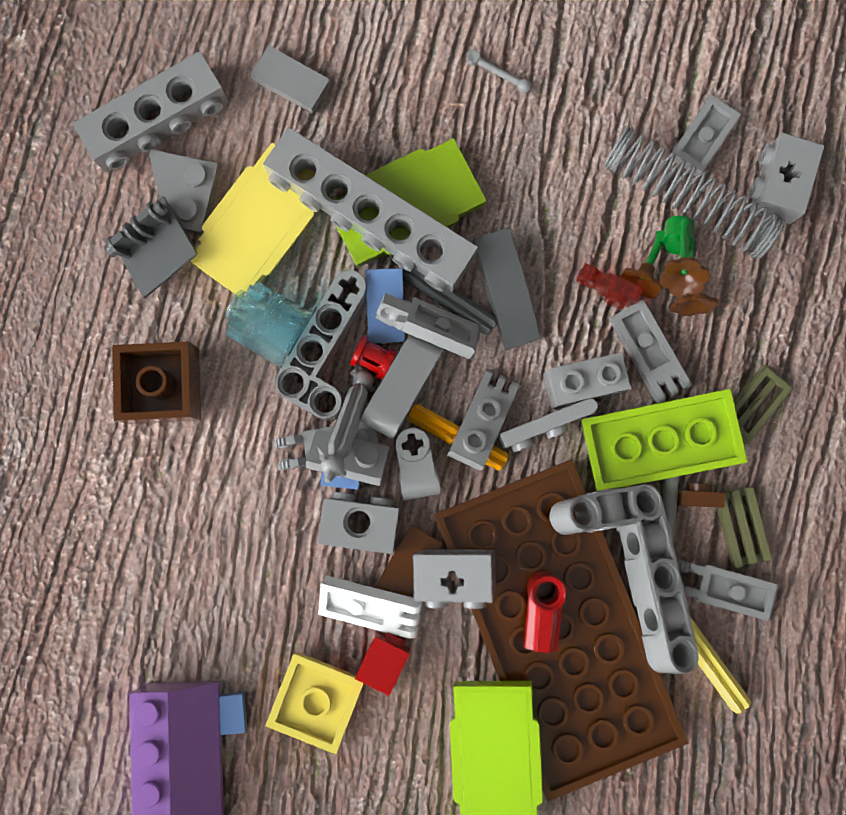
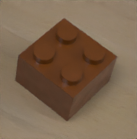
[112,341,201,424]

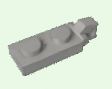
[375,293,480,359]

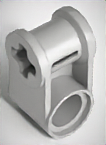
[395,428,440,501]

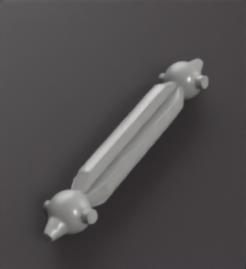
[319,367,375,483]

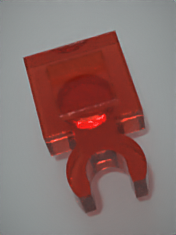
[575,263,644,309]

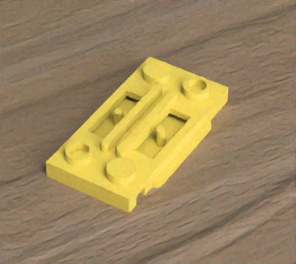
[190,142,316,302]

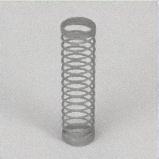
[603,125,785,260]

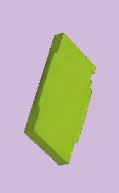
[330,138,486,268]
[450,681,543,815]

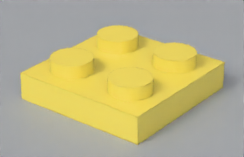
[265,651,363,754]

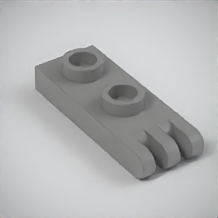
[609,300,691,404]
[447,369,520,471]
[497,399,598,453]

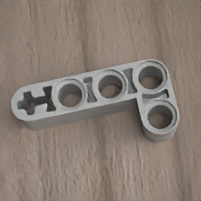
[276,270,367,421]

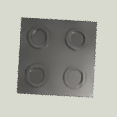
[104,196,198,298]

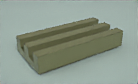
[733,365,794,445]
[717,487,772,568]

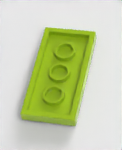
[581,389,748,491]

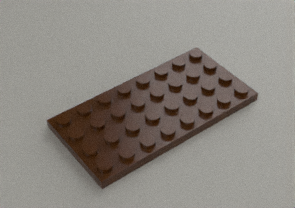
[434,459,689,802]

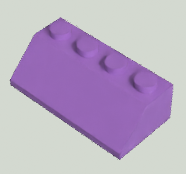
[130,681,224,815]

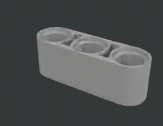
[360,335,444,439]

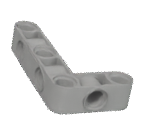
[550,485,699,674]

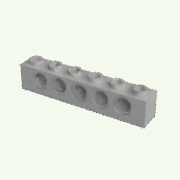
[263,127,478,292]

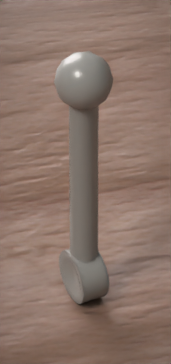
[466,49,532,94]

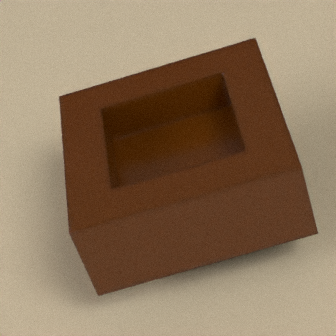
[677,484,725,508]

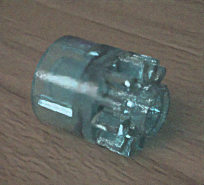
[225,281,314,368]

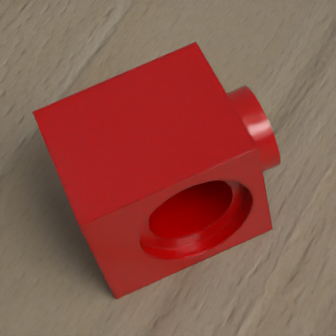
[355,631,410,696]

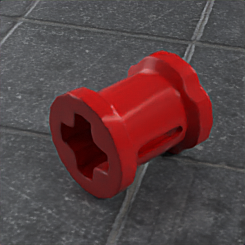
[349,334,397,380]

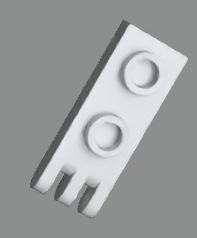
[318,576,422,639]

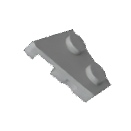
[149,149,221,235]

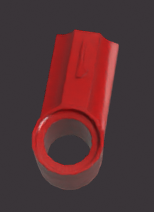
[524,570,566,653]

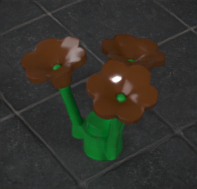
[618,215,719,316]

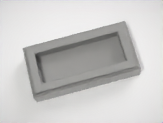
[250,45,331,114]

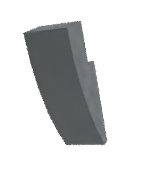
[472,227,540,351]

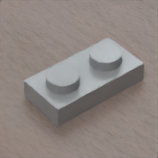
[672,95,741,176]
[306,429,390,486]

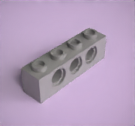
[72,51,229,172]

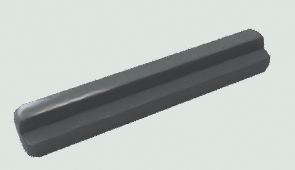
[402,268,497,335]

